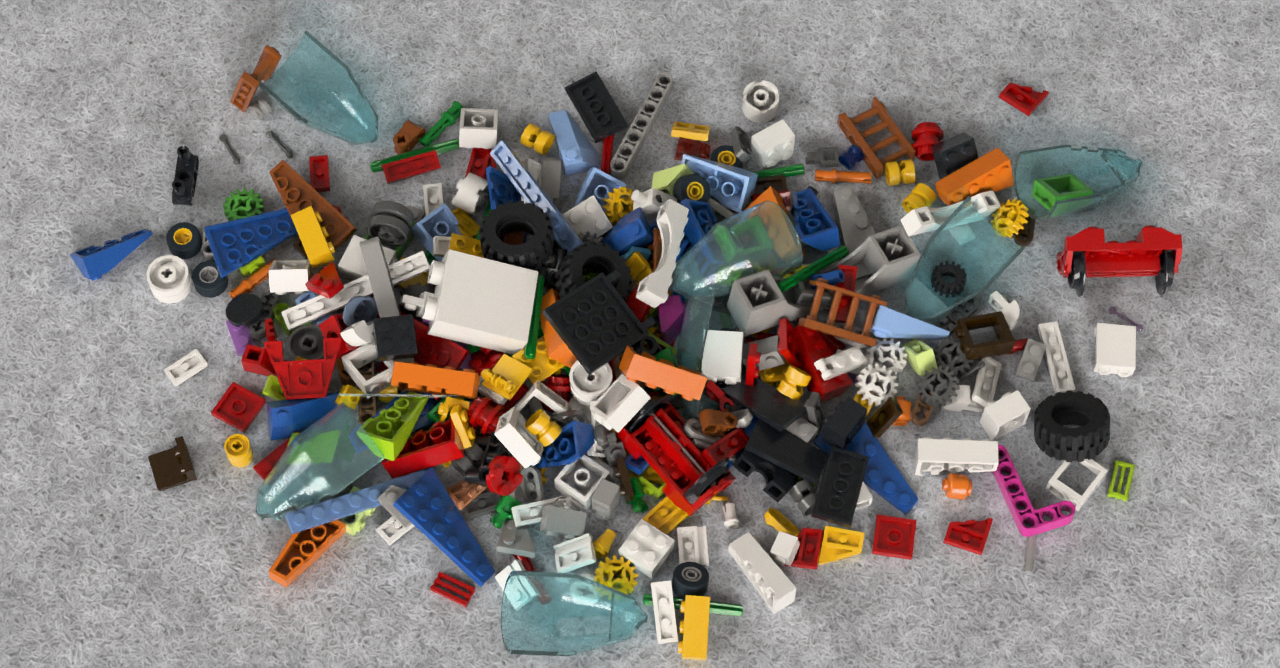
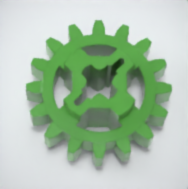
[223,188,265,222]

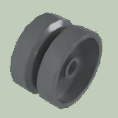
[367,201,414,246]
[287,324,324,361]

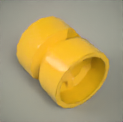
[520,123,555,156]
[885,159,915,186]
[902,183,937,213]
[777,365,812,401]
[524,409,562,447]
[224,434,253,467]

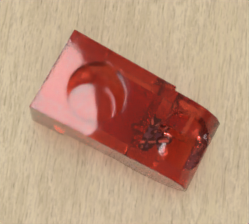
[674,137,711,160]

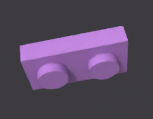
[226,320,255,356]

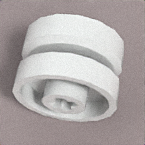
[146,255,193,304]
[569,360,613,406]

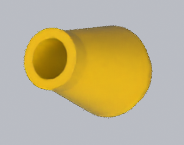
[593,529,616,559]

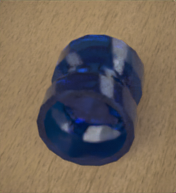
[838,145,864,170]

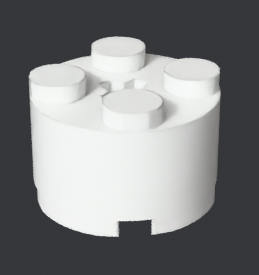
[742,80,779,124]
[452,173,490,217]

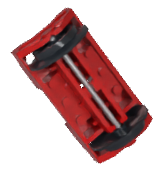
[1056,225,1183,297]
[616,391,736,516]

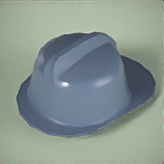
[343,296,378,326]

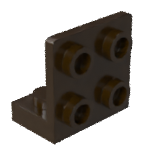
[148,436,197,491]

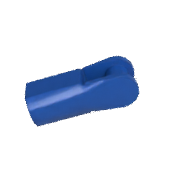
[811,269,845,289]

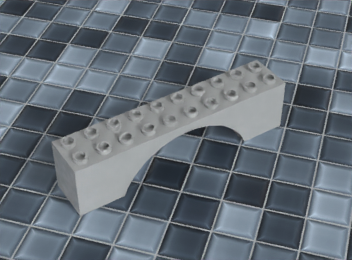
[727,225,921,336]

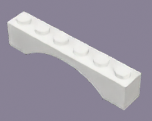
[901,190,1001,236]
[636,199,689,308]

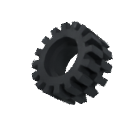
[931,261,967,298]

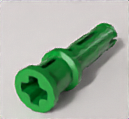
[419,101,464,147]

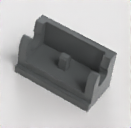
[793,281,835,310]

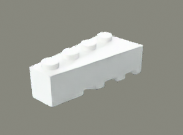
[915,437,999,475]
[728,532,796,614]

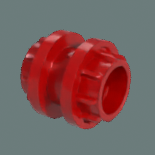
[911,122,944,161]
[540,374,572,412]
[467,397,506,436]

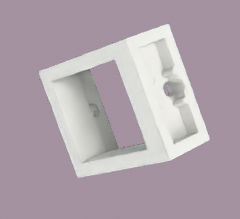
[341,341,394,398]
[589,374,651,433]
[515,380,569,423]
[494,407,544,469]
[1045,459,1108,511]

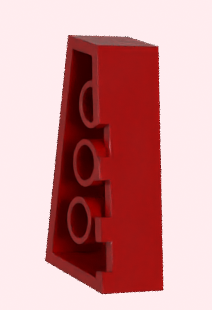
[794,325,853,403]
[382,416,464,479]

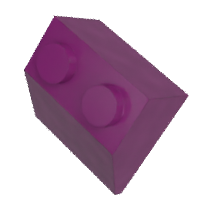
[658,295,687,349]

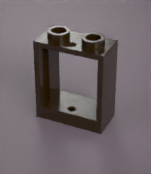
[954,311,1015,361]

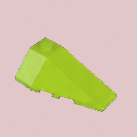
[357,391,428,461]

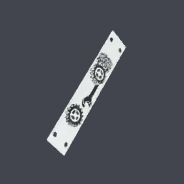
[339,393,457,398]

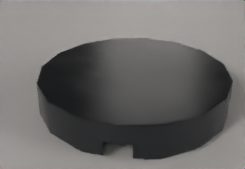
[226,293,264,327]

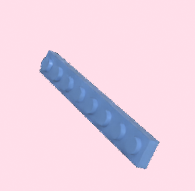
[490,140,584,254]
[285,467,439,534]

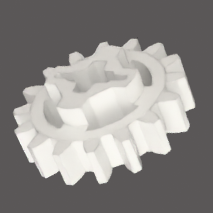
[866,337,907,376]
[855,364,898,407]

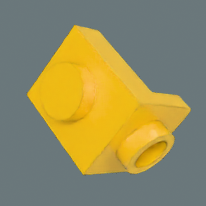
[335,385,363,410]
[438,397,470,422]

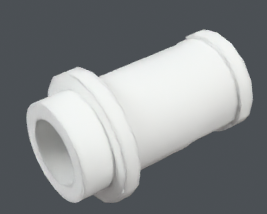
[722,503,740,530]

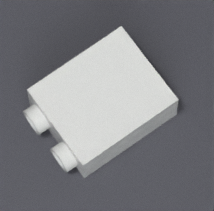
[421,249,538,355]

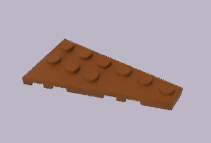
[269,160,357,250]

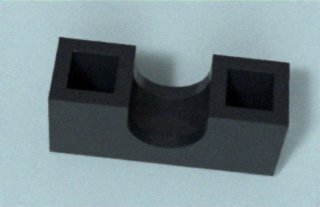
[732,448,797,502]

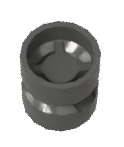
[451,442,484,477]
[789,479,818,516]

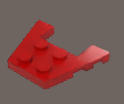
[264,337,342,400]

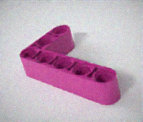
[992,445,1076,537]

